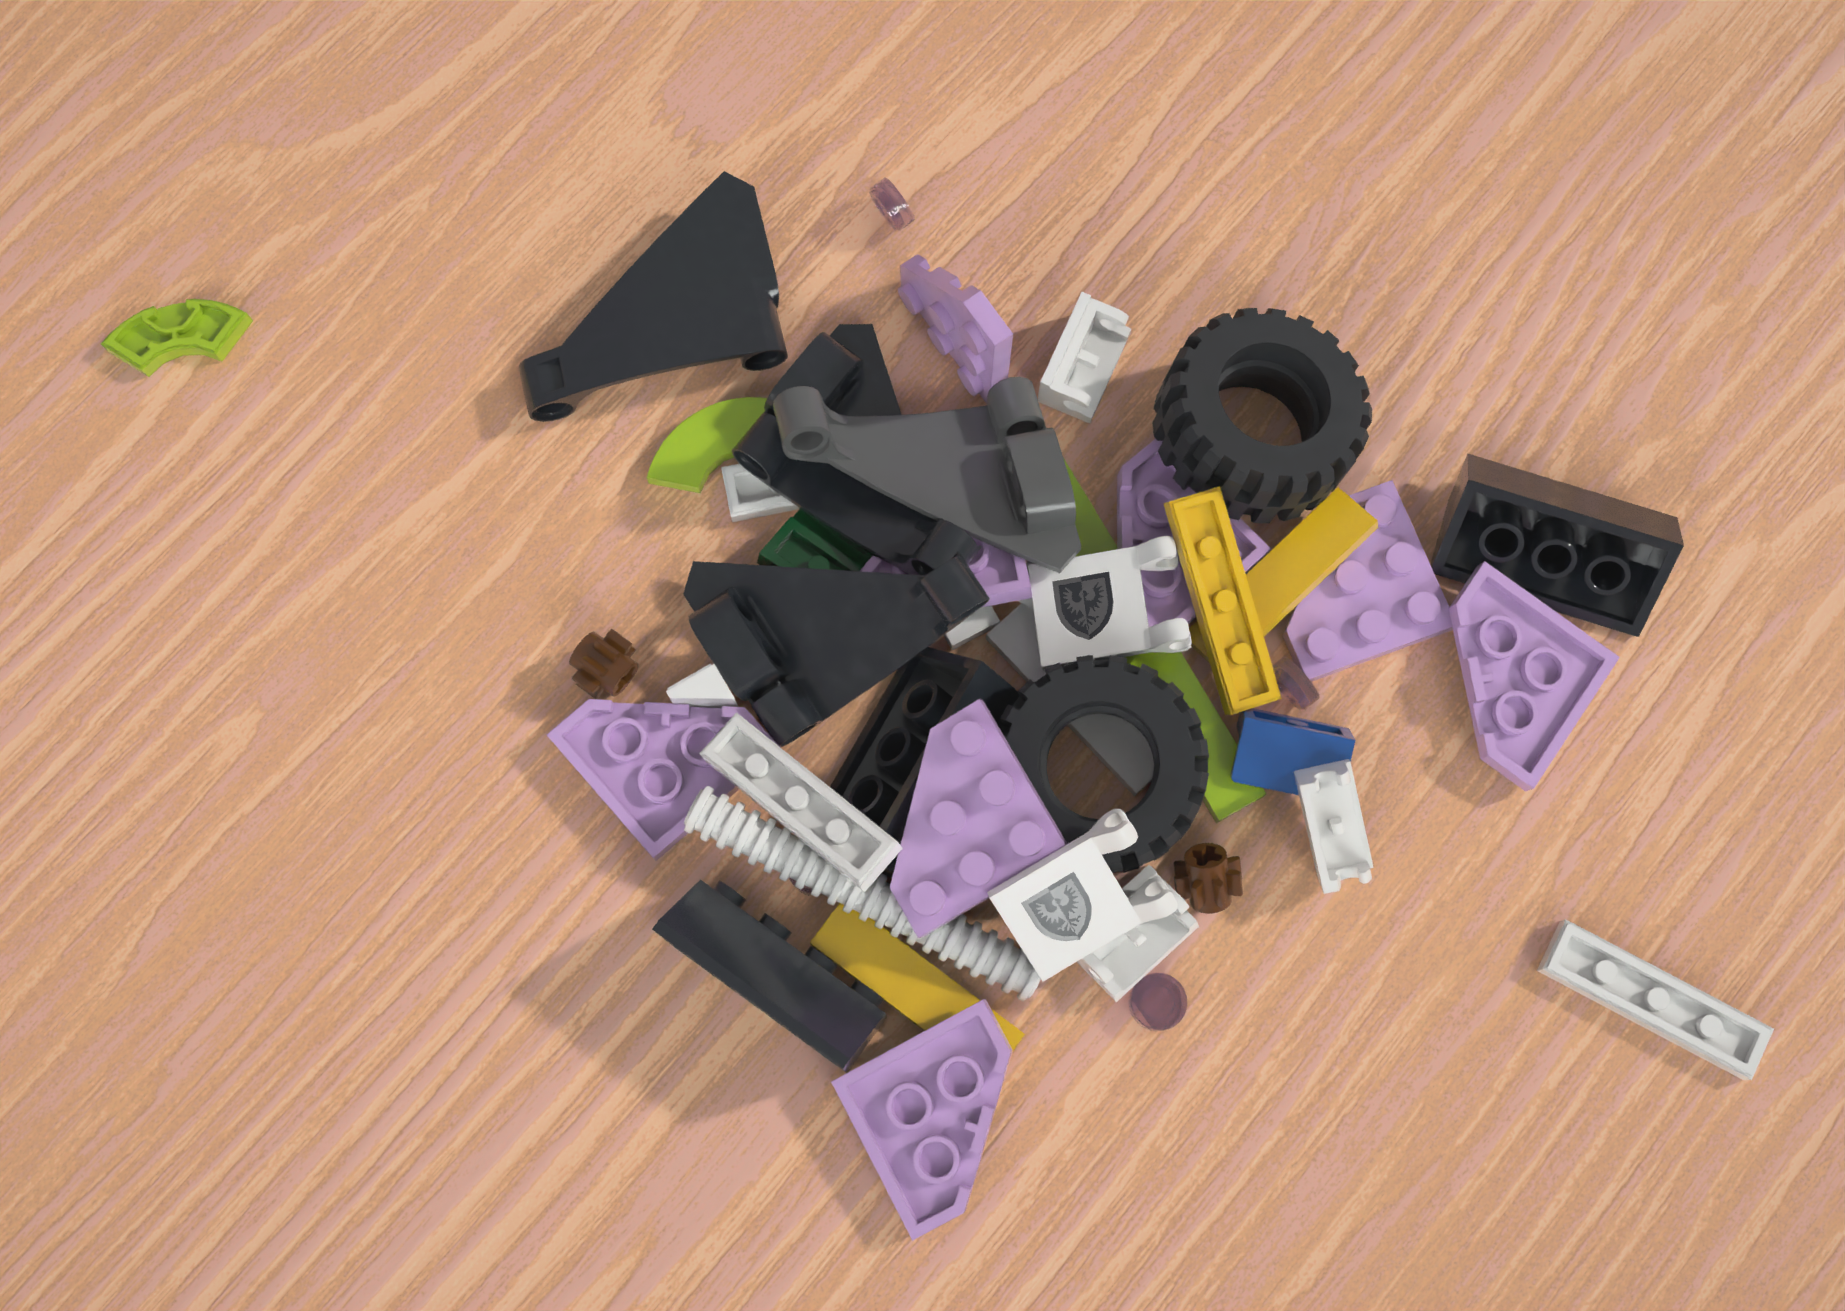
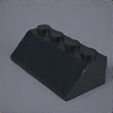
[1430,454,1684,637]
[830,647,1020,878]
[652,880,887,1073]

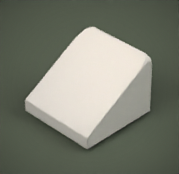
[666,663,738,708]

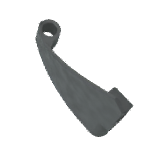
[773,377,1081,573]

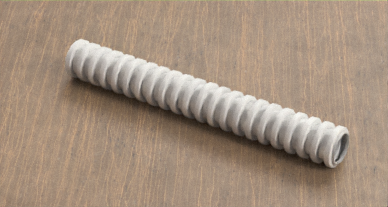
[684,786,1041,1002]

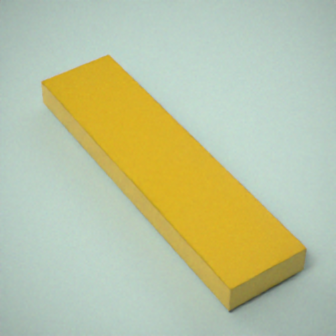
[1163,486,1282,715]
[1189,487,1378,664]
[810,903,1025,1052]

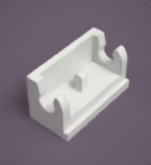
[1038,292,1131,423]
[1294,759,1374,894]
[1077,865,1199,1002]

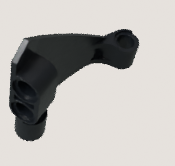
[519,171,788,422]
[732,324,982,575]
[683,551,990,747]

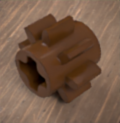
[569,629,639,699]
[1174,843,1243,914]

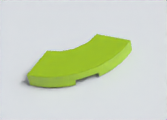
[101,299,253,377]
[646,397,767,493]

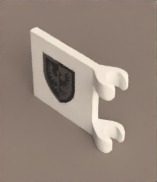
[1028,536,1192,670]
[987,809,1178,981]

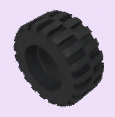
[1152,308,1372,523]
[1000,655,1209,873]

